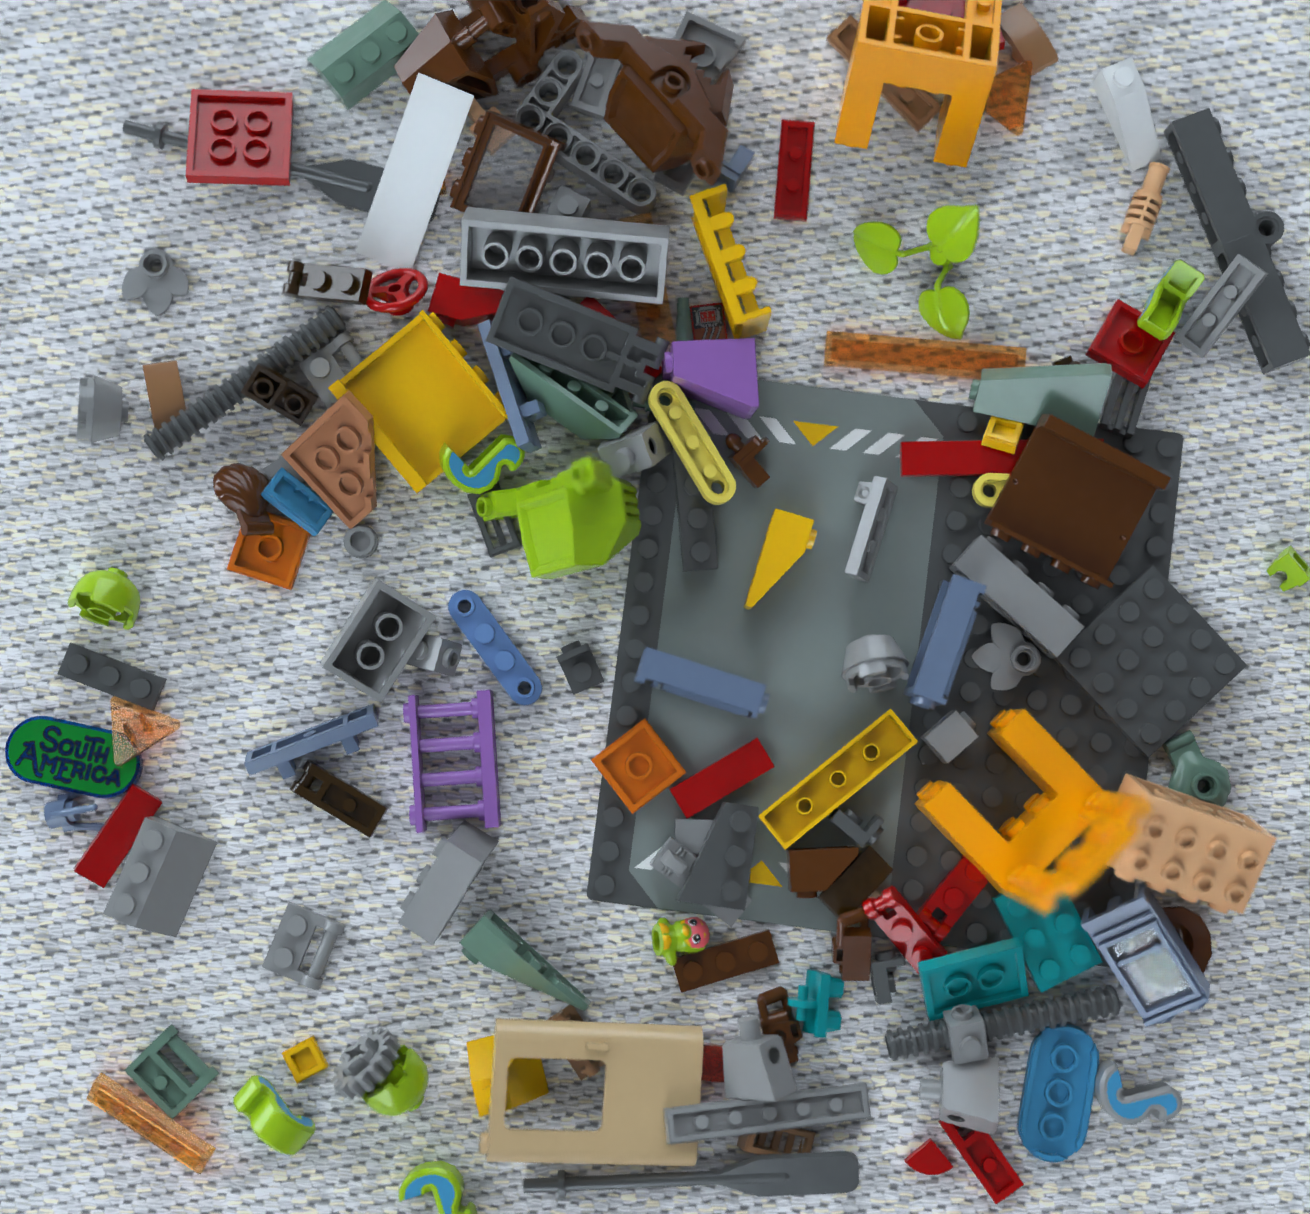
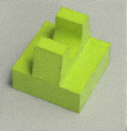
[1266,545,1310,592]

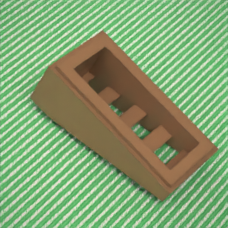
[737,1128,816,1155]

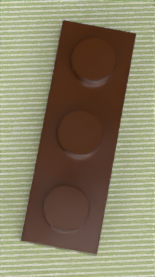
[673,929,779,993]

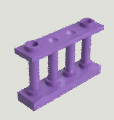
[403,690,501,833]

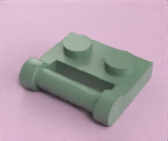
[124,1024,219,1120]

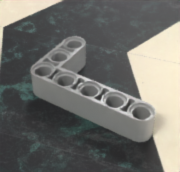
[515,50,656,215]

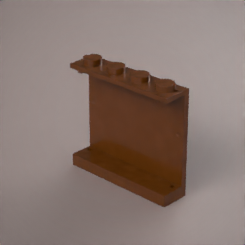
[984,414,1171,590]

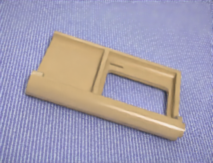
[479,1018,704,1166]

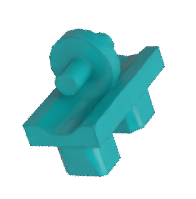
[787,969,844,1038]

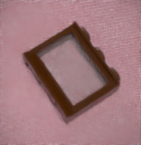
[450,111,567,213]

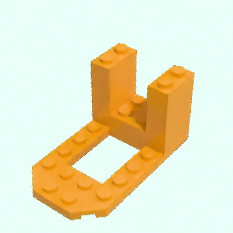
[834,0,1002,168]
[914,709,1153,914]

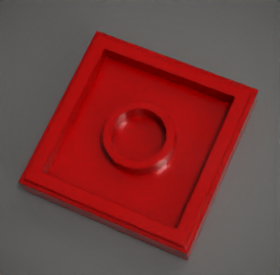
[1085,299,1176,388]

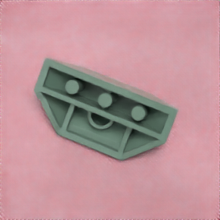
[509,353,638,439]

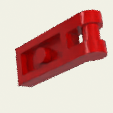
[916,856,989,943]
[862,886,947,974]
[938,1120,1024,1205]

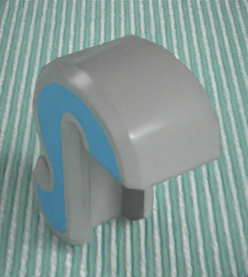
[1094,1058,1183,1125]

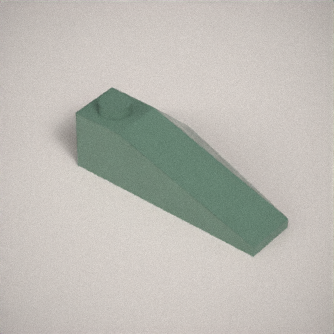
[459,909,590,1011]

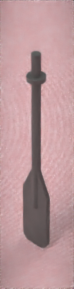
[123,120,440,224]
[523,1151,859,1199]

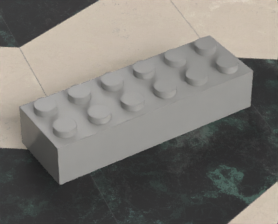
[460,207,670,304]

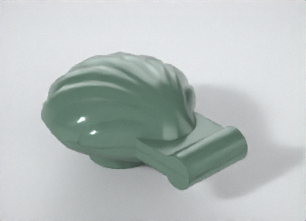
[1162,730,1231,807]

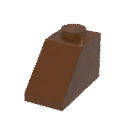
[786,845,858,898]

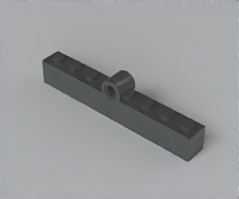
[1164,108,1310,375]

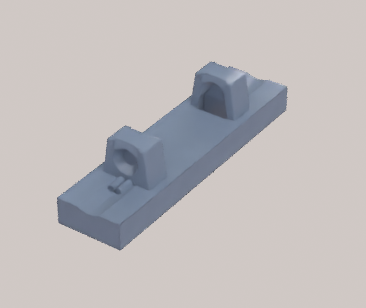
[477,319,547,453]
[244,703,379,779]

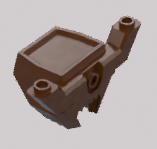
[575,20,734,185]

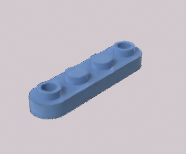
[448,590,542,705]

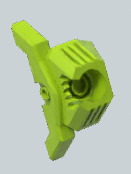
[476,457,641,579]

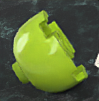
[68,567,141,630]
[361,1045,429,1116]

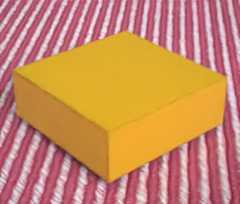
[981,416,1024,454]
[281,1036,329,1084]

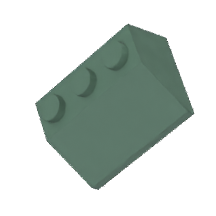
[307,0,419,110]

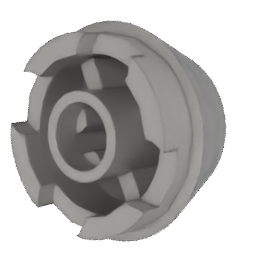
[77,375,129,443]
[842,634,909,694]

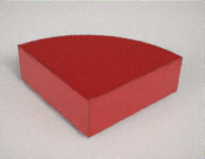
[904,1138,954,1175]

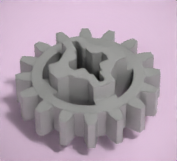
[332,1027,401,1100]

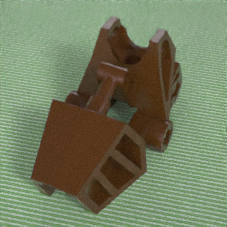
[394,0,588,100]

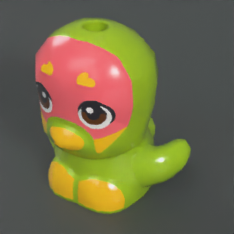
[651,917,710,966]

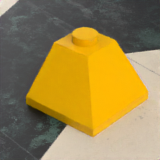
[466,1035,549,1117]

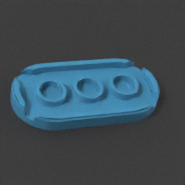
[1017,1023,1099,1162]

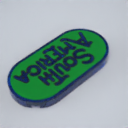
[5,716,143,799]

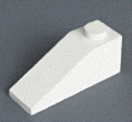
[1092,57,1162,172]

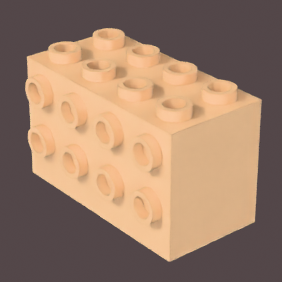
[1108,773,1277,914]

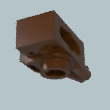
[831,907,872,981]
[756,986,803,1063]

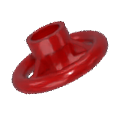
[366,268,428,316]

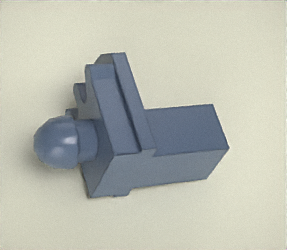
[710,144,755,194]

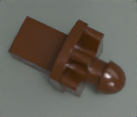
[725,433,770,488]

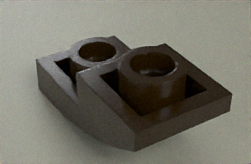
[240,363,319,426]
[817,845,893,918]

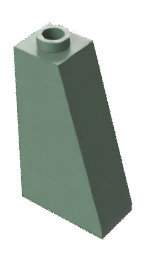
[968,363,1112,437]

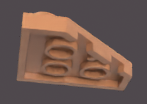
[281,390,377,529]

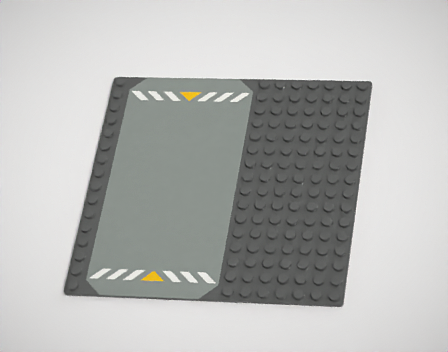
[587,372,1183,967]

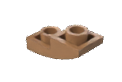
[1000,2,1058,77]
[142,360,186,429]

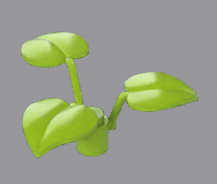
[853,205,980,340]

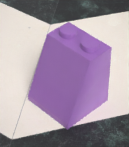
[661,338,759,419]

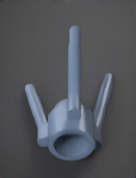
[44,773,119,832]

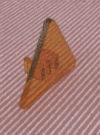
[984,60,1033,136]
[110,696,180,766]

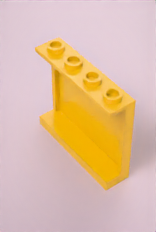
[328,310,508,493]

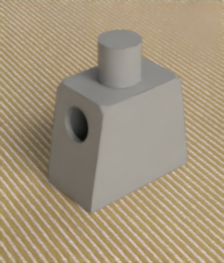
[597,421,673,478]
[722,1016,797,1101]
[919,1058,999,1135]

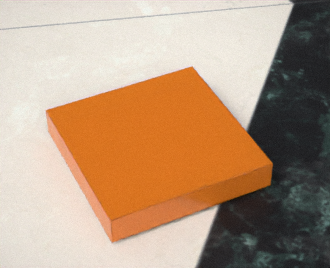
[227,512,311,590]
[591,718,686,814]

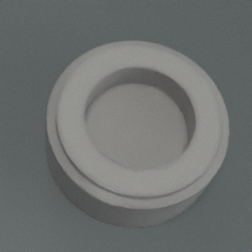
[344,524,378,559]

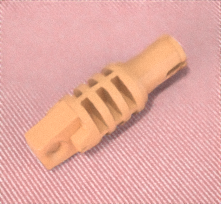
[1120,162,1170,256]

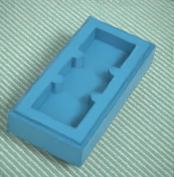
[260,467,333,537]

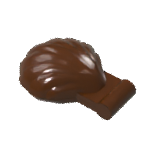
[213,463,274,536]

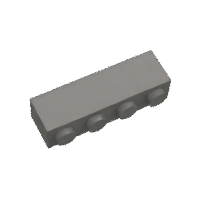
[949,535,1084,659]

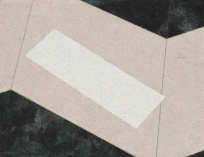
[355,72,474,269]

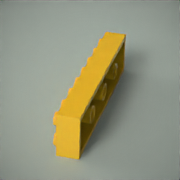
[758,709,918,850]

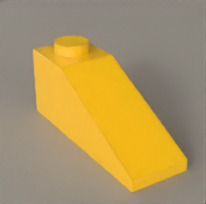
[744,508,817,610]

